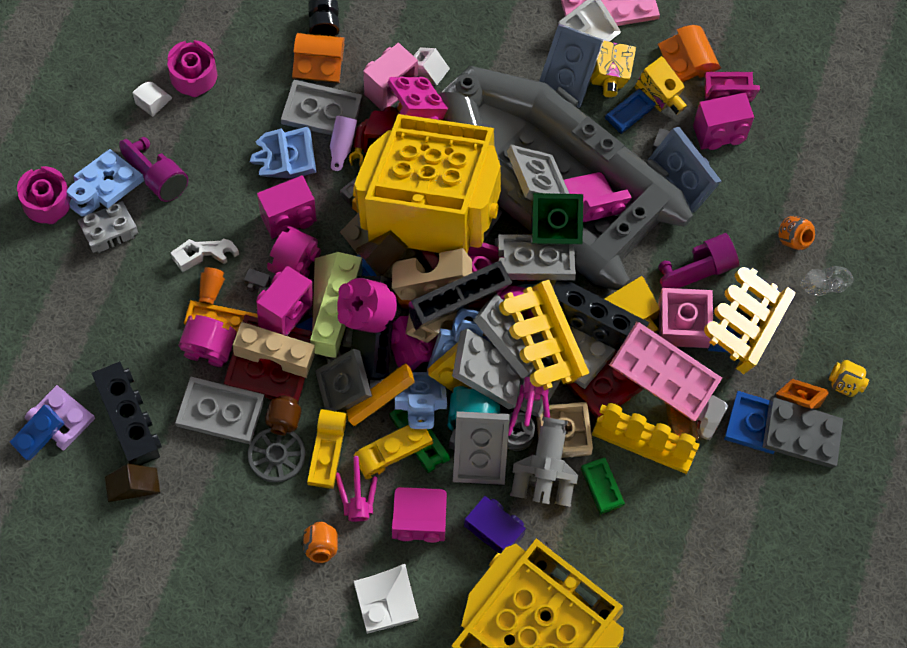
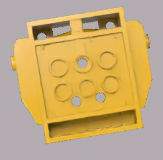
[353,114,501,253]
[452,538,624,648]

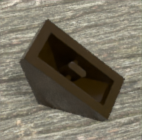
[356,230,408,276]
[105,464,160,502]

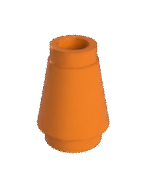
[199,267,225,305]

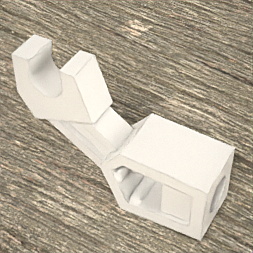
[171,238,239,273]

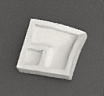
[558,0,621,41]
[354,564,419,634]

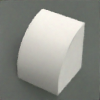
[414,47,450,85]
[133,82,172,117]

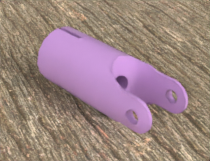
[330,116,357,171]

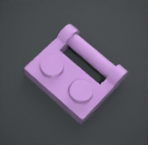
[25,385,95,450]

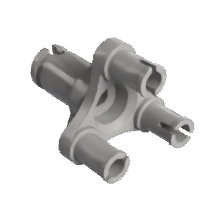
[510,417,578,507]

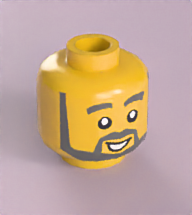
[829,360,869,397]

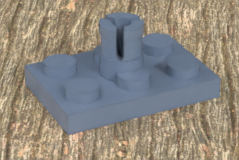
[539,24,604,108]
[648,127,722,213]

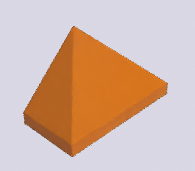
[776,379,829,409]

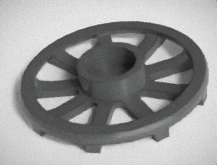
[248,428,306,482]

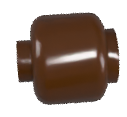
[265,395,302,436]

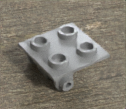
[77,201,139,253]

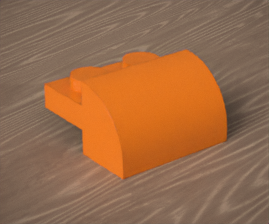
[658,25,721,83]
[292,33,345,83]

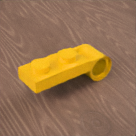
[307,409,347,489]
[354,420,433,479]

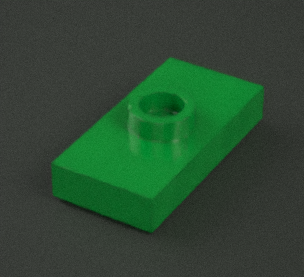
[581,457,625,515]

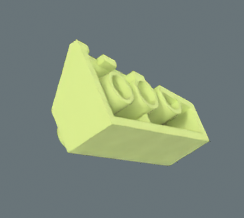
[310,252,363,358]

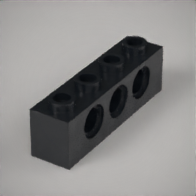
[553,280,649,350]
[92,361,162,466]

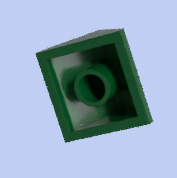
[531,193,583,245]

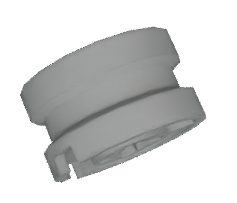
[507,412,535,451]

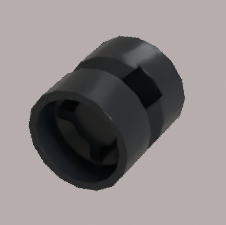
[308,0,340,37]

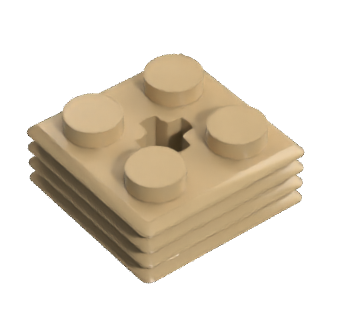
[536,402,593,458]

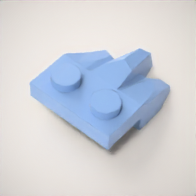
[250,127,316,178]

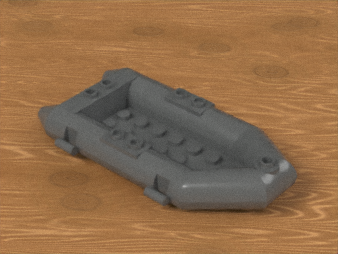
[438,66,693,291]

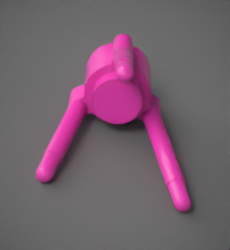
[508,377,550,436]
[336,456,377,522]

